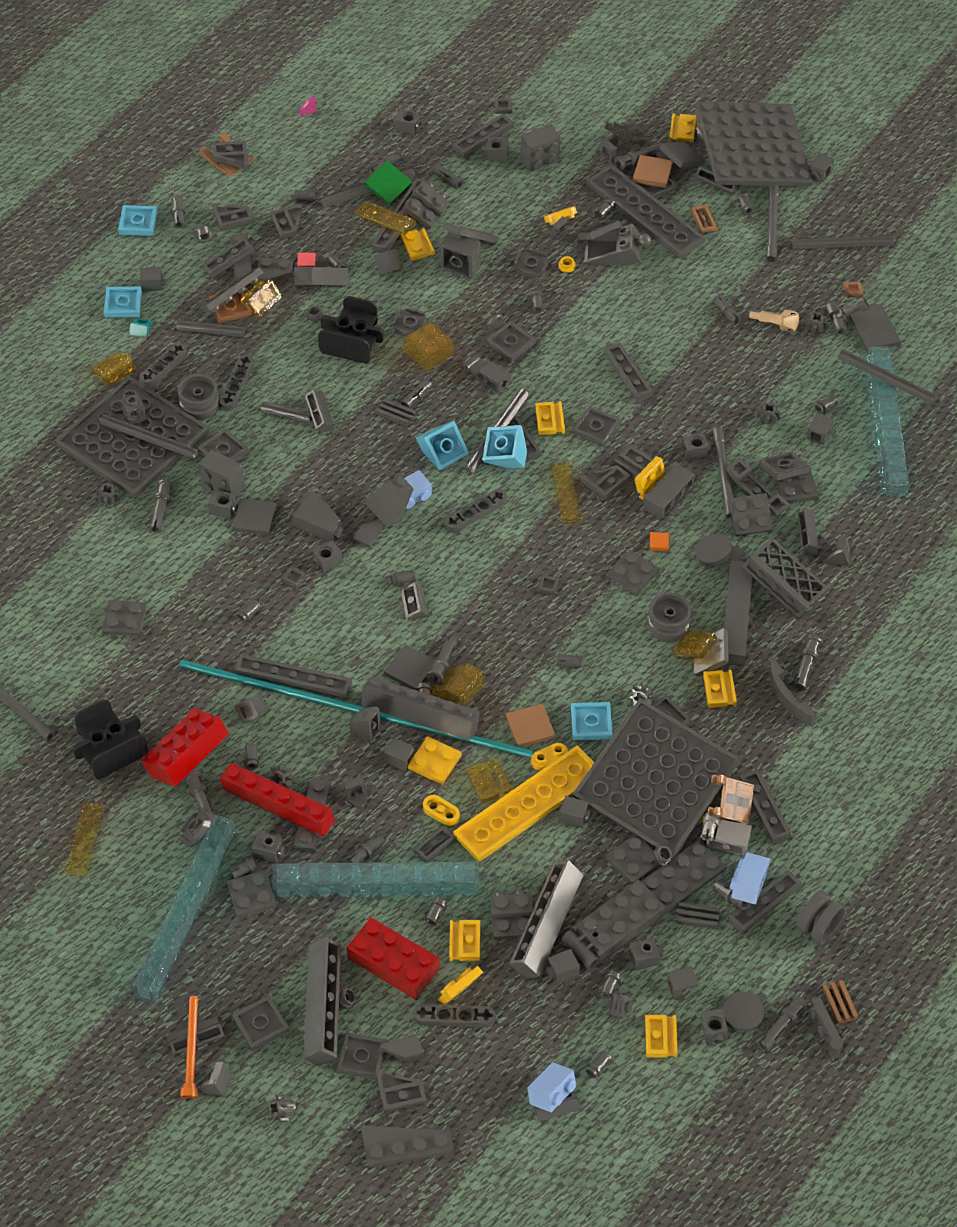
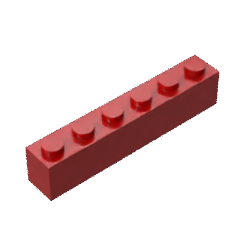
[220,763,335,837]

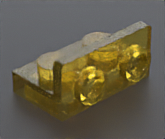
[240,279,282,317]
[91,351,136,387]

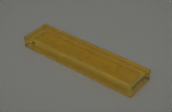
[355,201,416,235]
[551,461,581,524]
[65,802,104,876]

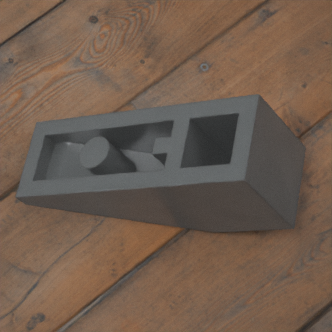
[294,267,348,287]

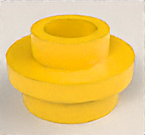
[558,256,576,273]

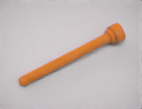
[180,995,198,1099]

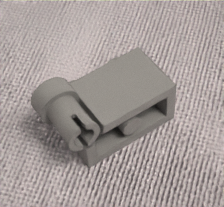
[700,813,752,856]

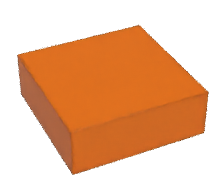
[650,532,669,551]

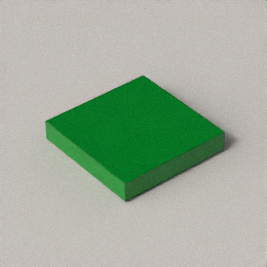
[364,160,412,205]

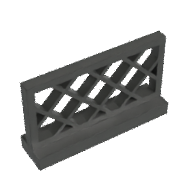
[742,538,828,618]

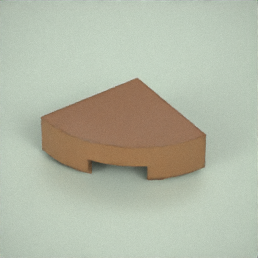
[843,282,864,297]

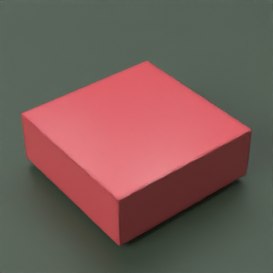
[298,253,316,267]

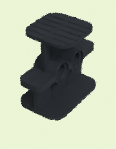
[318,296,384,364]
[72,699,148,780]

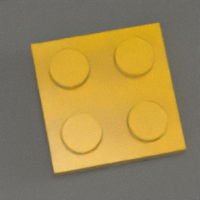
[408,736,462,785]
[437,966,483,1005]

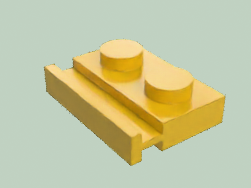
[669,113,697,142]
[400,228,435,261]
[535,401,565,435]
[634,456,665,499]
[703,670,737,708]
[449,920,480,961]
[645,1015,678,1058]

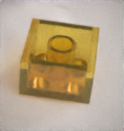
[404,321,454,372]

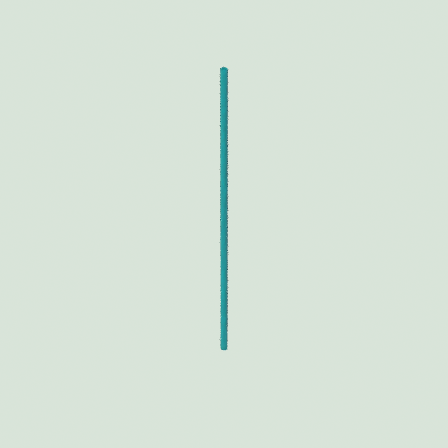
[179,660,534,758]

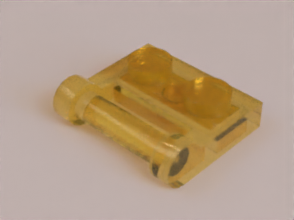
[466,758,514,804]

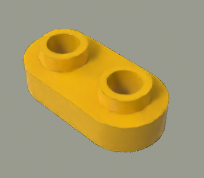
[543,206,577,225]
[531,743,568,771]
[423,795,460,826]

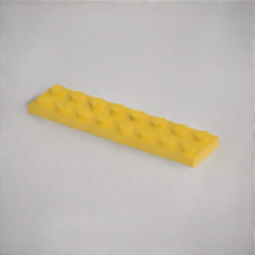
[453,745,595,863]

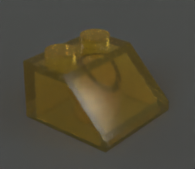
[431,663,484,707]

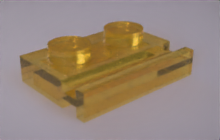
[672,631,717,658]

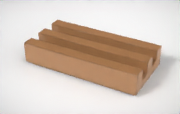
[690,205,718,235]
[822,980,858,1024]

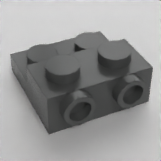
[402,181,449,229]
[490,891,533,940]

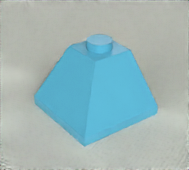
[416,421,469,470]
[482,425,527,469]

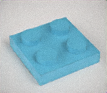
[118,205,158,236]
[104,286,142,318]
[571,702,612,740]

